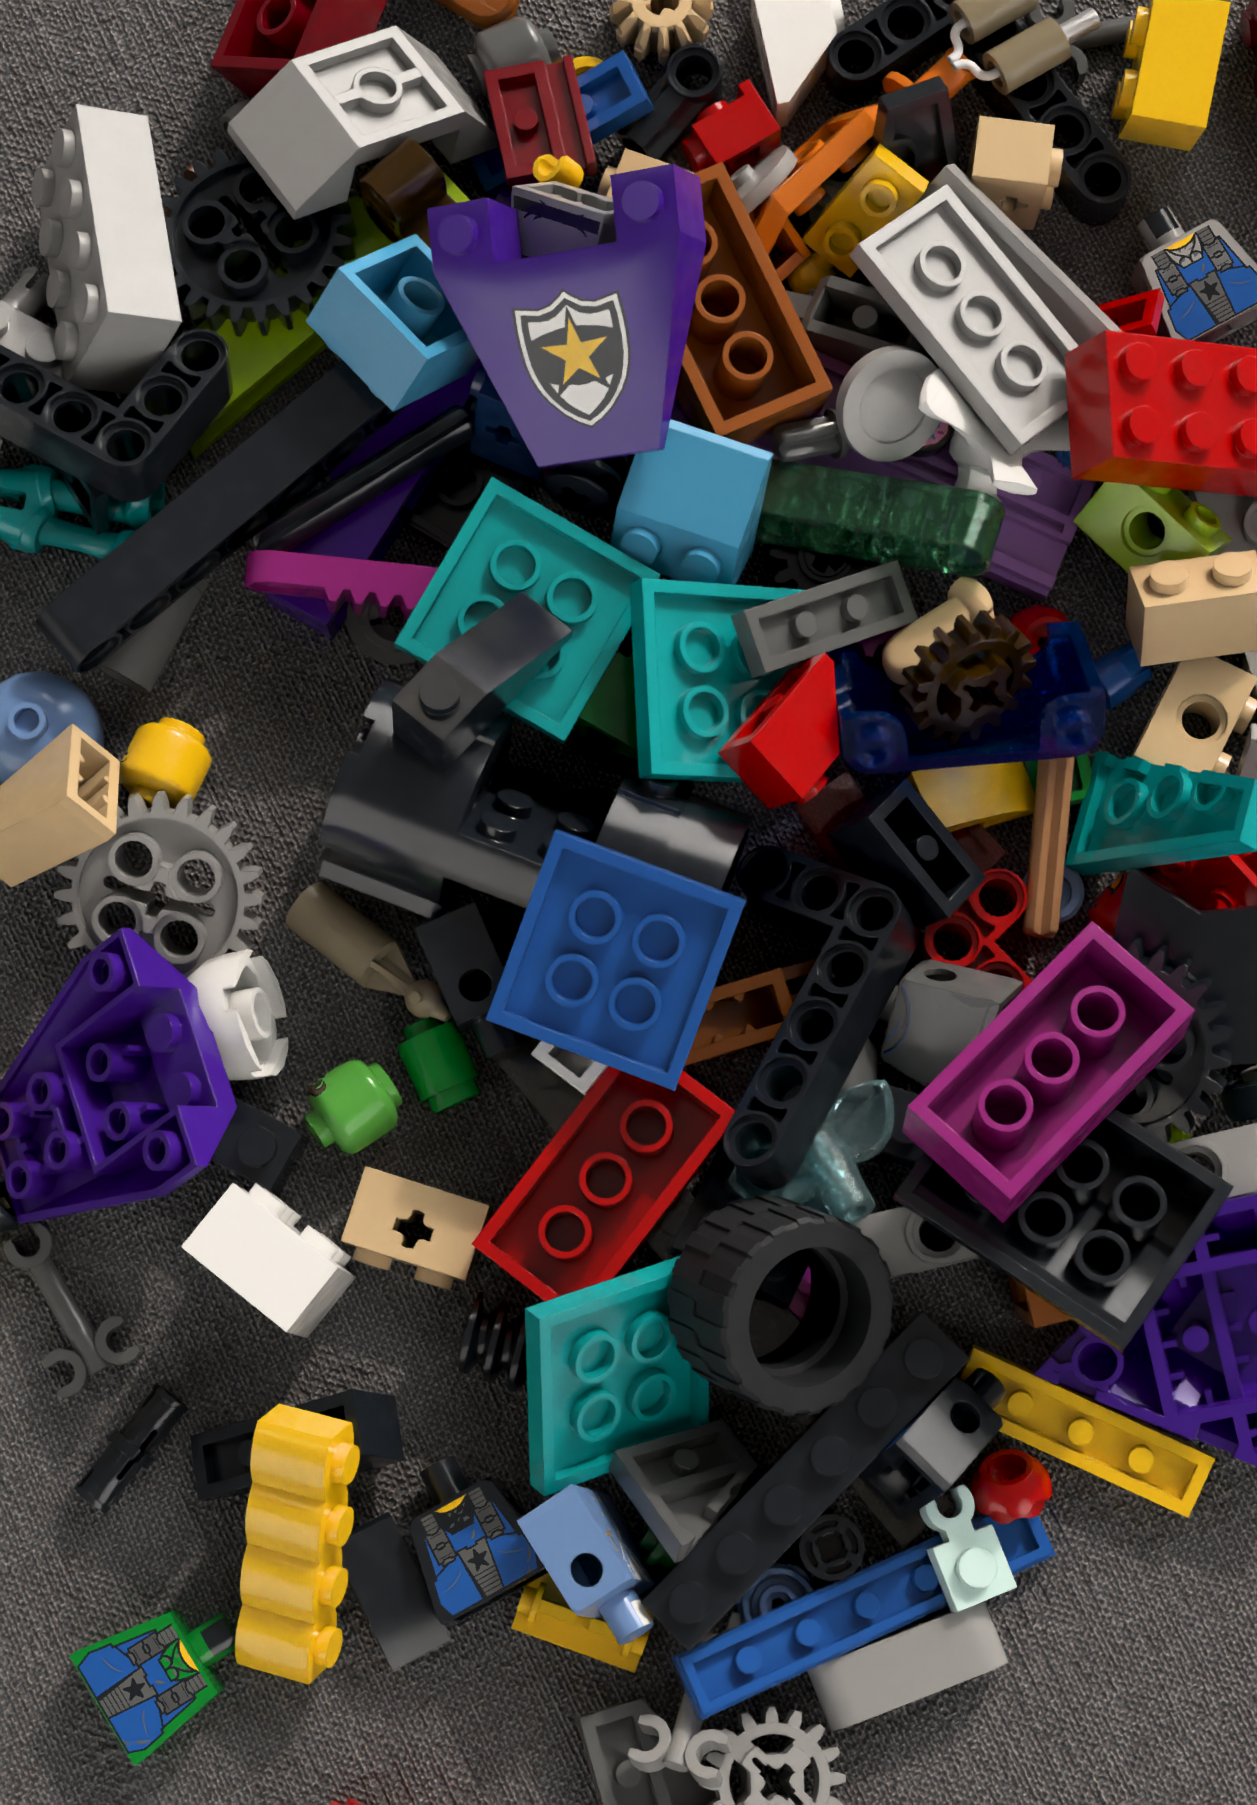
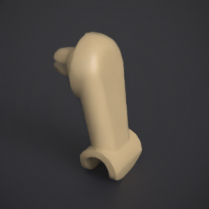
[882,577,995,686]

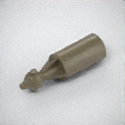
[285,881,451,1022]

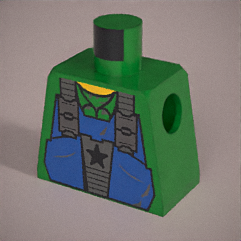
[69,1609,236,1766]

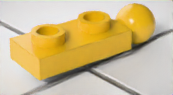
[786,143,929,295]

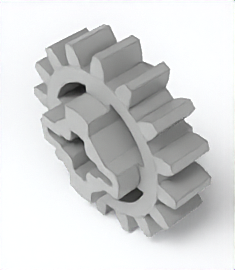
[698,1706,846,1805]

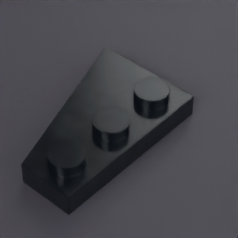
[853,76,961,284]

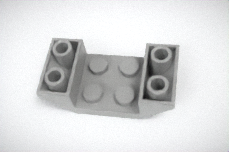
[227,25,498,220]

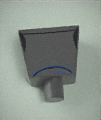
[879,959,1023,1087]

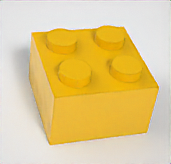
[1111,0,1231,151]

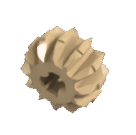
[609,0,714,67]

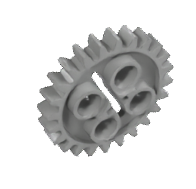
[54,790,266,979]

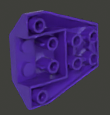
[0,928,237,1223]

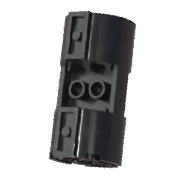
[319,678,753,920]

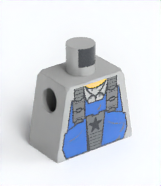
[1131,207,1257,343]

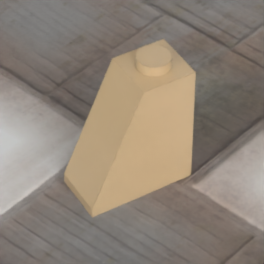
[0,723,120,887]

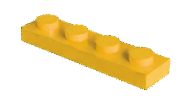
[959,1344,1216,1518]

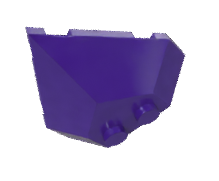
[1033,1193,1257,1466]

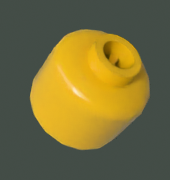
[119,717,212,809]

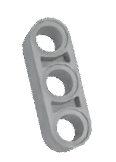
[807,1601,1008,1731]

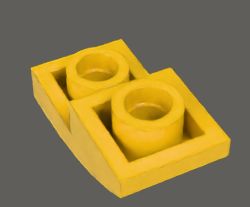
[907,751,1035,832]

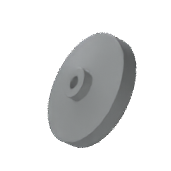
[730,145,797,214]
[835,345,940,462]

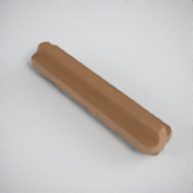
[1022,750,1075,938]

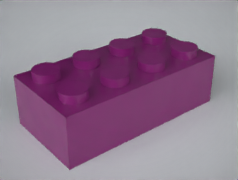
[902,921,1195,1223]

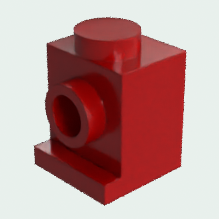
[681,79,781,177]

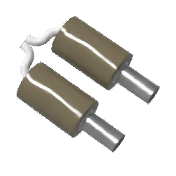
[947,0,1101,95]

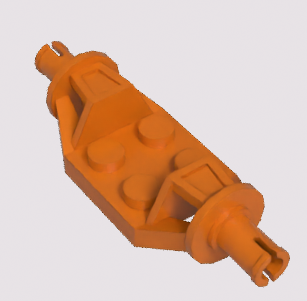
[748,47,976,282]

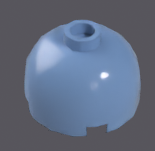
[0,671,105,785]

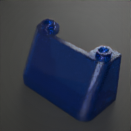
[827,621,1106,774]

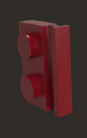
[483,55,597,192]

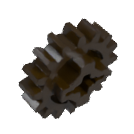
[898,610,1036,745]

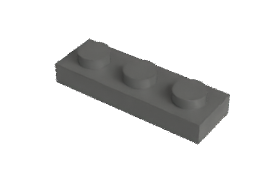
[731,560,918,678]

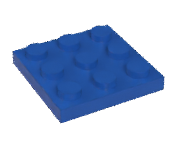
[486,829,746,1091]

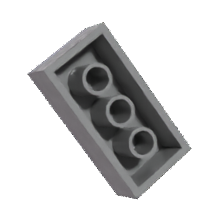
[31,104,182,394]

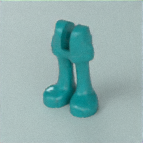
[0,464,165,559]

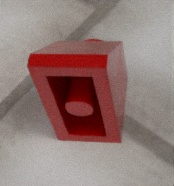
[717,652,840,809]

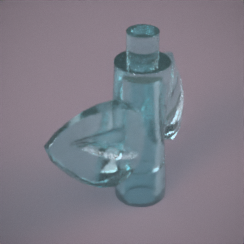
[728,1080,895,1225]

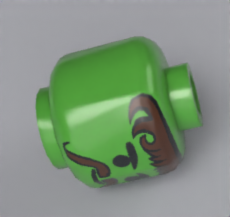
[303,1059,403,1155]

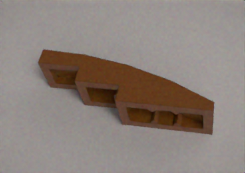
[684,958,906,1067]

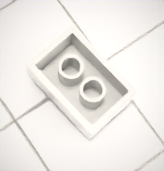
[181,1183,356,1338]

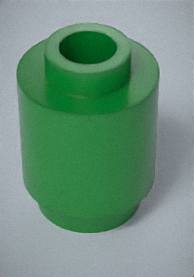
[396,1017,480,1115]

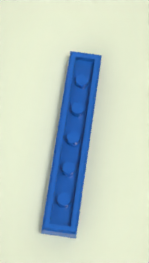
[671,1514,1056,1720]

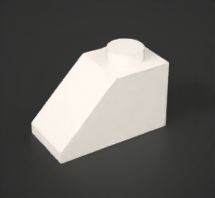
[750,0,845,127]

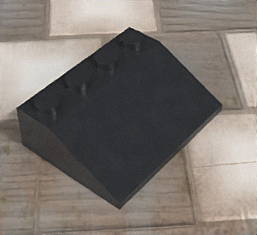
[893,1108,1234,1352]

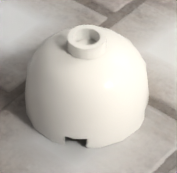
[187,949,288,1081]

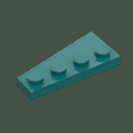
[1064,751,1257,876]

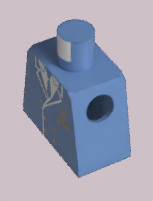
[517,1484,655,1645]

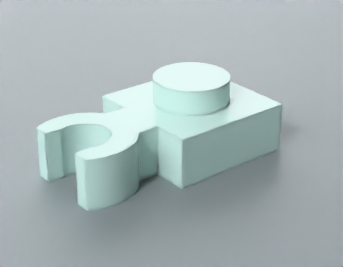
[919,1484,1017,1613]

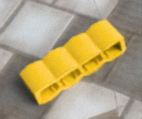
[235,1403,360,1685]

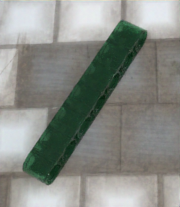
[604,454,1006,577]

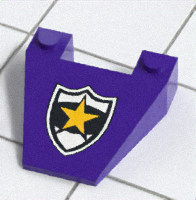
[427,164,706,468]

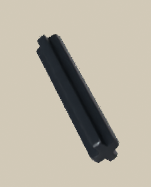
[250,405,476,552]

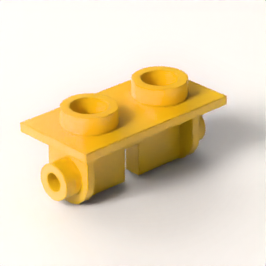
[511,1574,654,1673]

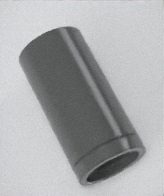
[96,578,209,695]

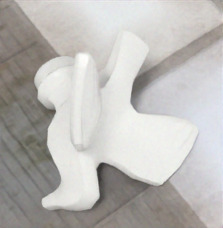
[918,368,1070,525]

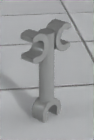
[627,1612,743,1788]

